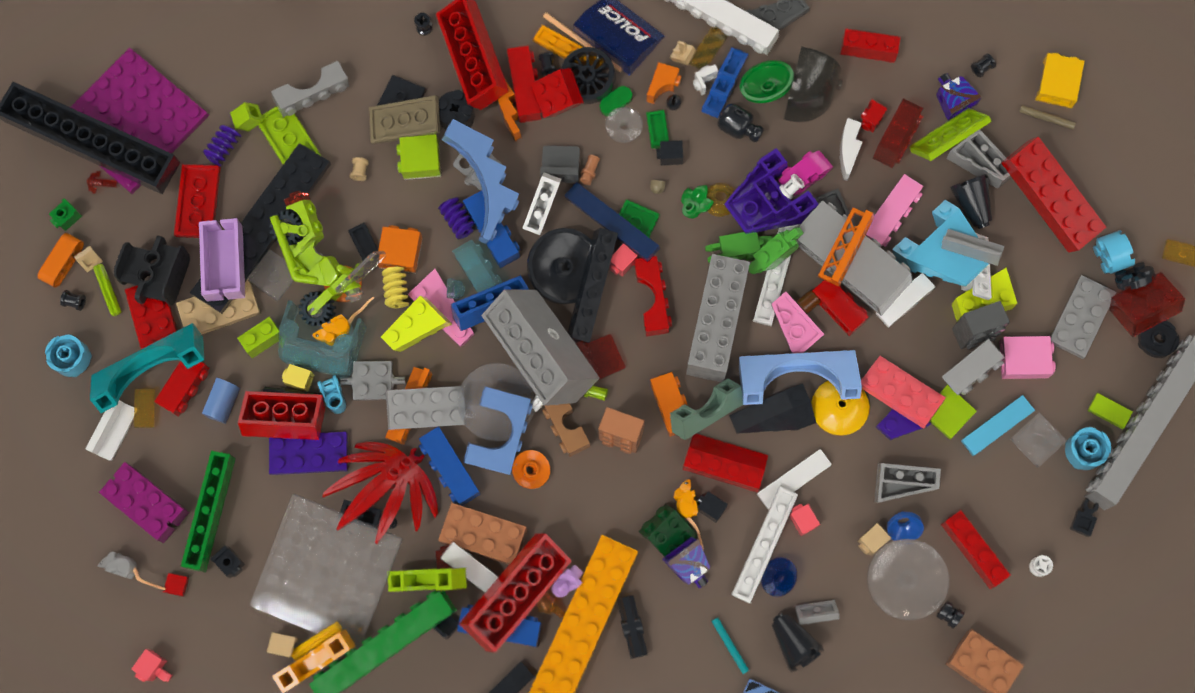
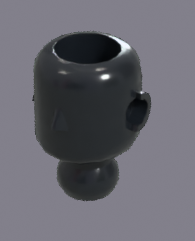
[717,103,764,142]

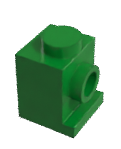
[49,198,83,231]

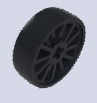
[561,47,616,104]

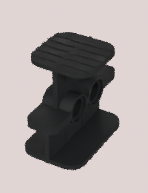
[114,236,190,306]

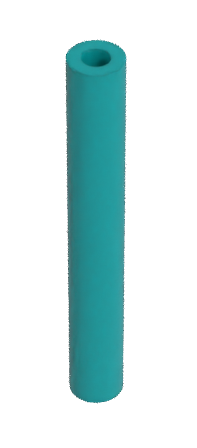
[711,618,749,674]

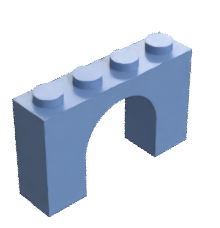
[463,386,533,475]

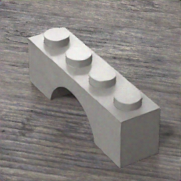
[271,61,349,117]

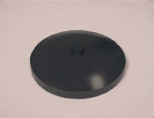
[527,228,592,304]

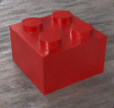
[530,68,584,118]

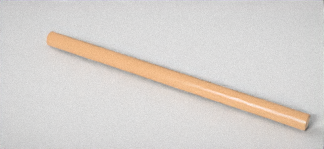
[543,13,623,72]

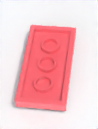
[861,356,946,429]

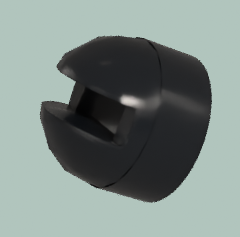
[667,94,681,110]

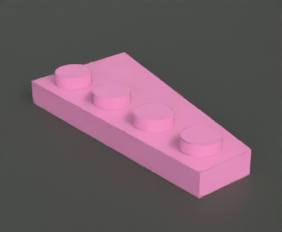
[408,269,474,347]

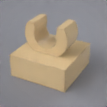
[670,41,696,65]
[75,246,103,272]

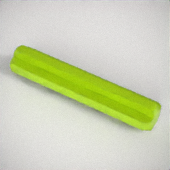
[93,264,122,316]

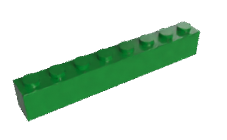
[309,590,457,693]

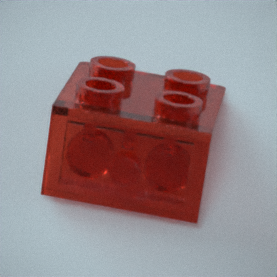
[576,334,625,380]

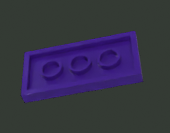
[269,432,348,475]

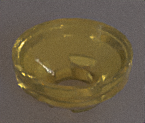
[707,183,734,217]

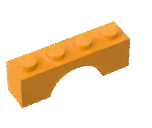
[272,629,356,693]

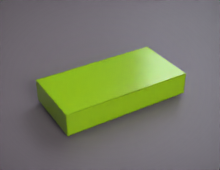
[1087,393,1133,430]

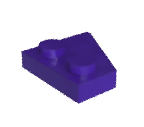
[876,409,931,440]

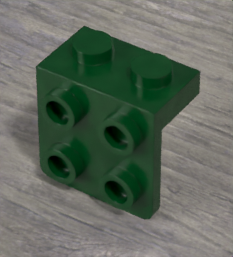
[638,504,697,557]

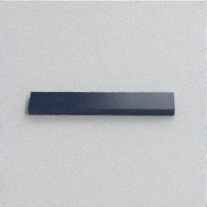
[564,182,660,262]

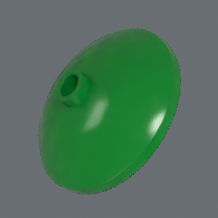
[740,60,795,103]

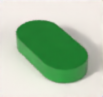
[600,86,632,117]

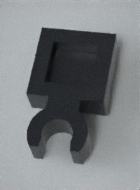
[1070,499,1099,537]

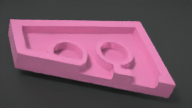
[771,292,824,354]

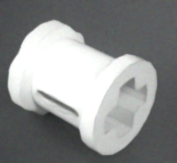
[779,174,805,199]

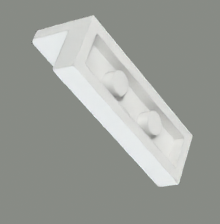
[86,400,138,461]

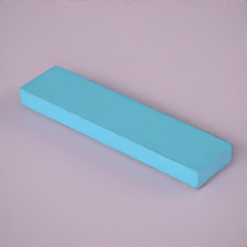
[961,395,1035,456]

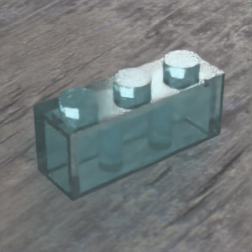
[453,239,503,293]

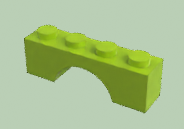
[388,568,467,592]

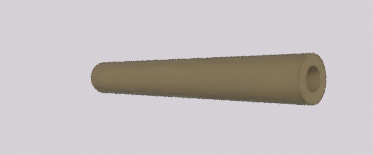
[1019,105,1076,130]

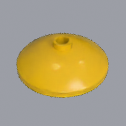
[811,381,870,436]

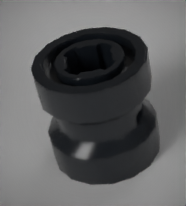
[936,601,965,629]

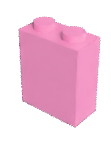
[999,336,1056,379]

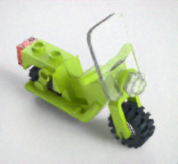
[269,191,387,326]

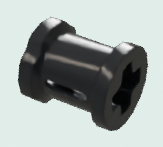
[414,12,432,35]
[538,52,557,76]
[971,54,996,77]
[60,290,86,311]

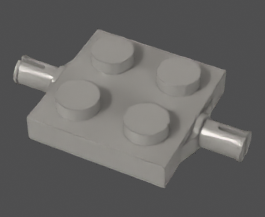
[340,361,406,401]

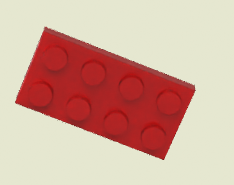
[174,164,221,238]
[124,286,177,349]

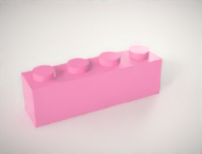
[866,174,923,248]

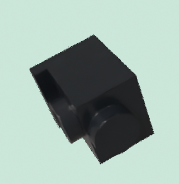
[211,545,245,578]

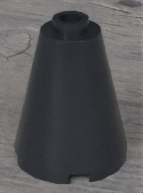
[950,174,992,229]
[772,613,824,672]

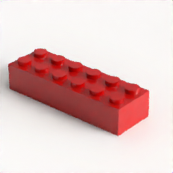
[436,0,509,110]
[1001,136,1106,253]
[459,533,572,653]

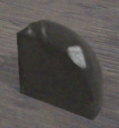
[784,46,843,122]

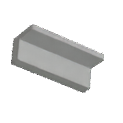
[941,229,1005,266]

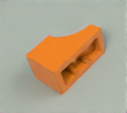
[647,62,682,104]

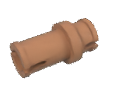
[580,155,600,185]

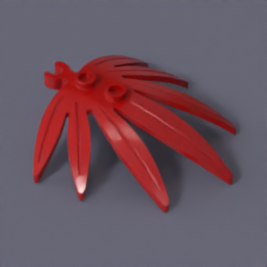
[322,442,438,544]

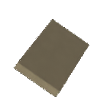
[369,95,441,144]

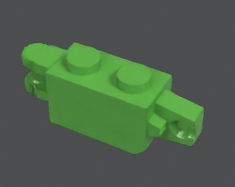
[748,227,804,274]
[705,232,772,263]

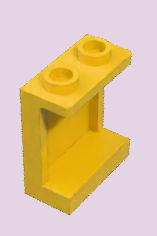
[1035,53,1084,108]

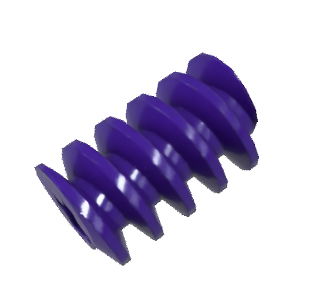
[203,125,242,167]
[438,197,475,240]

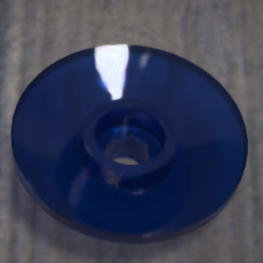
[761,557,797,597]

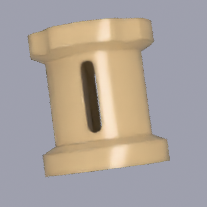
[350,157,369,181]

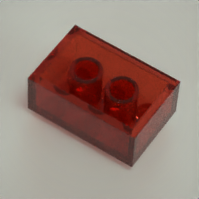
[872,98,924,168]
[1110,272,1185,337]

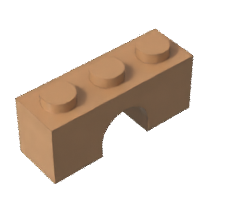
[542,404,590,457]

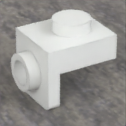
[693,65,718,95]

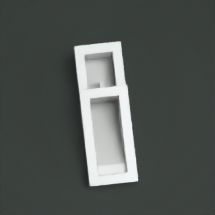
[840,118,862,181]
[876,273,935,328]

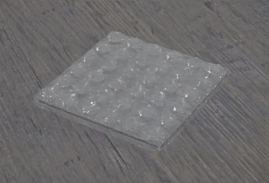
[250,494,403,649]

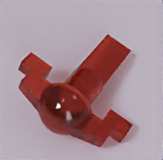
[87,171,118,194]

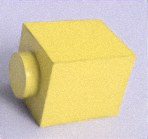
[282,364,315,392]

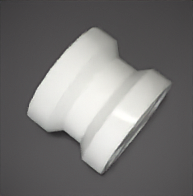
[1029,555,1053,577]

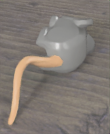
[98,551,166,590]

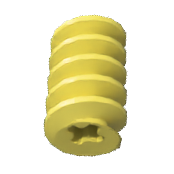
[382,267,409,309]

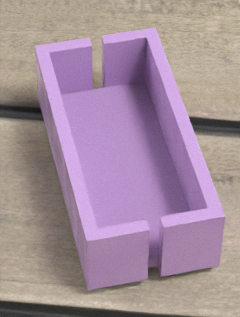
[199,218,245,302]

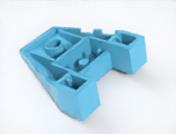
[892,200,989,287]

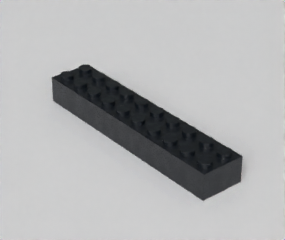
[0,82,180,194]

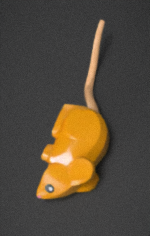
[312,297,374,346]
[673,479,704,550]

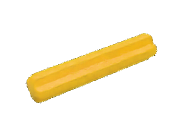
[292,622,342,660]

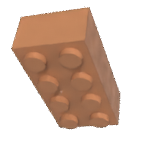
[438,503,528,565]

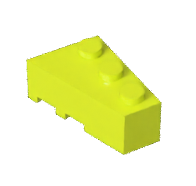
[952,267,1017,322]

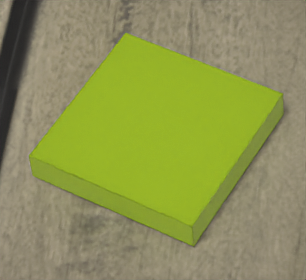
[930,385,977,439]

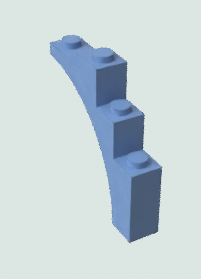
[442,119,519,244]

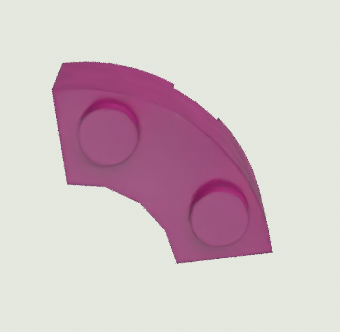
[778,151,833,197]

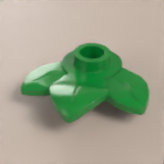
[681,185,714,219]

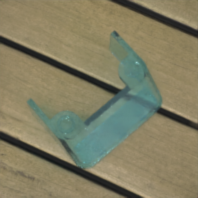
[278,300,367,378]

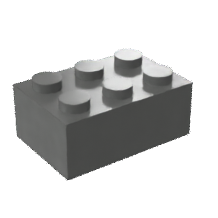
[952,301,1010,350]

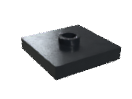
[377,75,426,106]

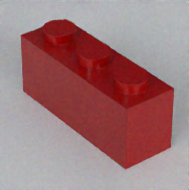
[840,28,900,63]
[812,276,869,337]
[154,361,210,417]

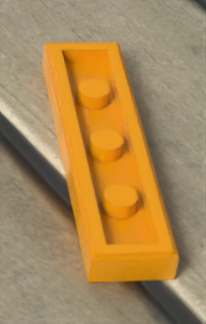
[533,25,604,73]

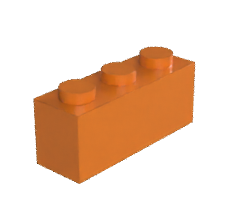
[650,372,687,437]

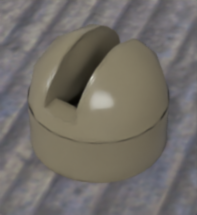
[650,180,665,194]

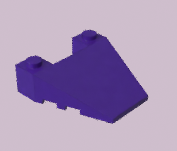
[724,148,819,234]

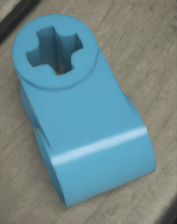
[317,375,346,414]

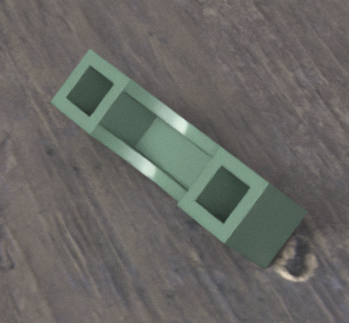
[670,379,743,440]

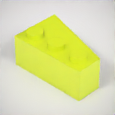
[381,296,452,352]

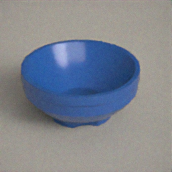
[887,511,924,543]

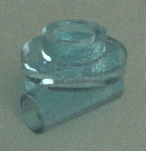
[447,278,465,299]

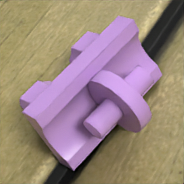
[552,565,583,598]

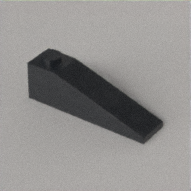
[729,383,816,434]

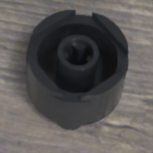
[439,90,475,130]

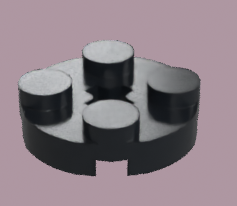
[1115,262,1156,290]
[1138,319,1180,358]

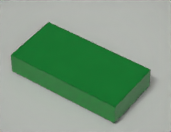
[646,110,669,149]

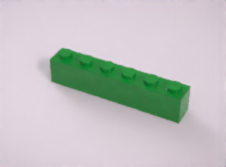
[181,451,236,573]

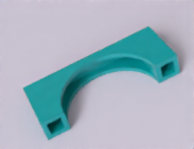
[90,323,205,413]

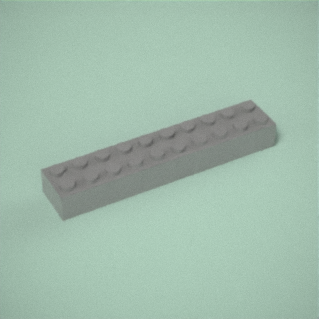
[1084,334,1195,510]

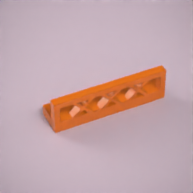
[818,208,874,286]
[385,367,432,445]

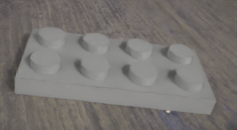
[1050,275,1116,359]
[386,386,465,430]

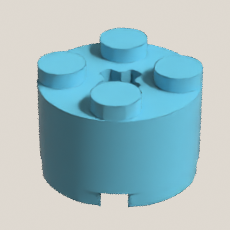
[1093,230,1135,274]
[45,334,92,377]
[1065,427,1111,470]

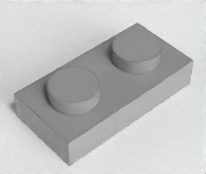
[795,600,839,625]

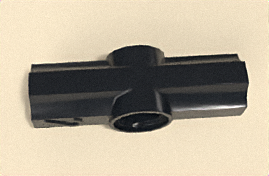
[617,595,648,659]

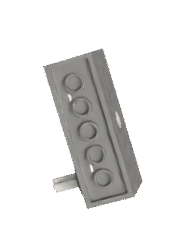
[481,290,600,412]

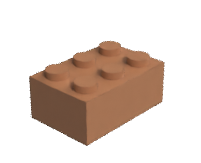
[598,407,644,454]
[946,630,1024,693]

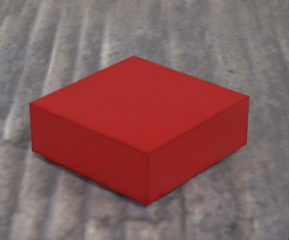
[163,573,189,597]

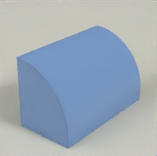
[202,378,240,424]

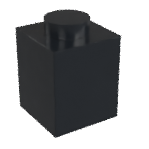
[656,141,683,166]
[696,491,728,523]

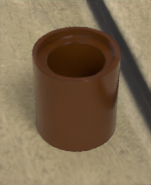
[796,290,820,314]

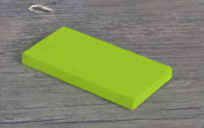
[258,106,321,164]
[909,108,992,161]

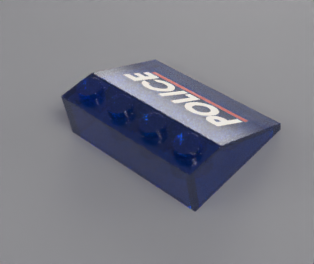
[573,0,665,76]

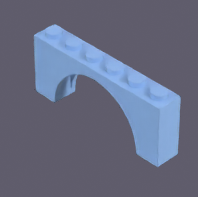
[739,350,862,405]

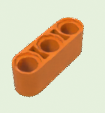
[38,233,84,288]

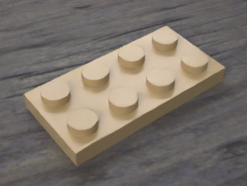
[176,278,261,334]

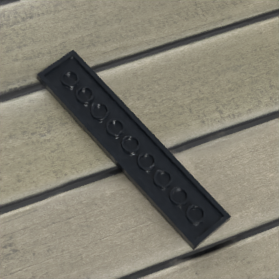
[190,143,331,314]

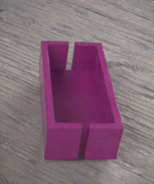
[98,462,190,543]

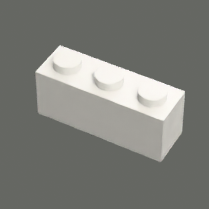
[522,172,561,235]

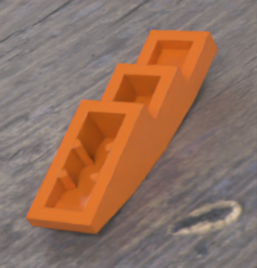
[498,80,521,141]

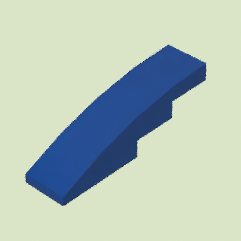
[701,47,748,118]

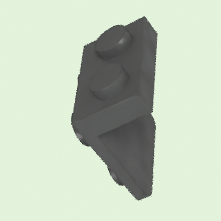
[540,146,580,183]

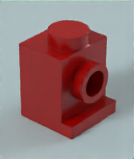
[860,99,888,133]

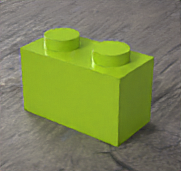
[237,316,284,359]

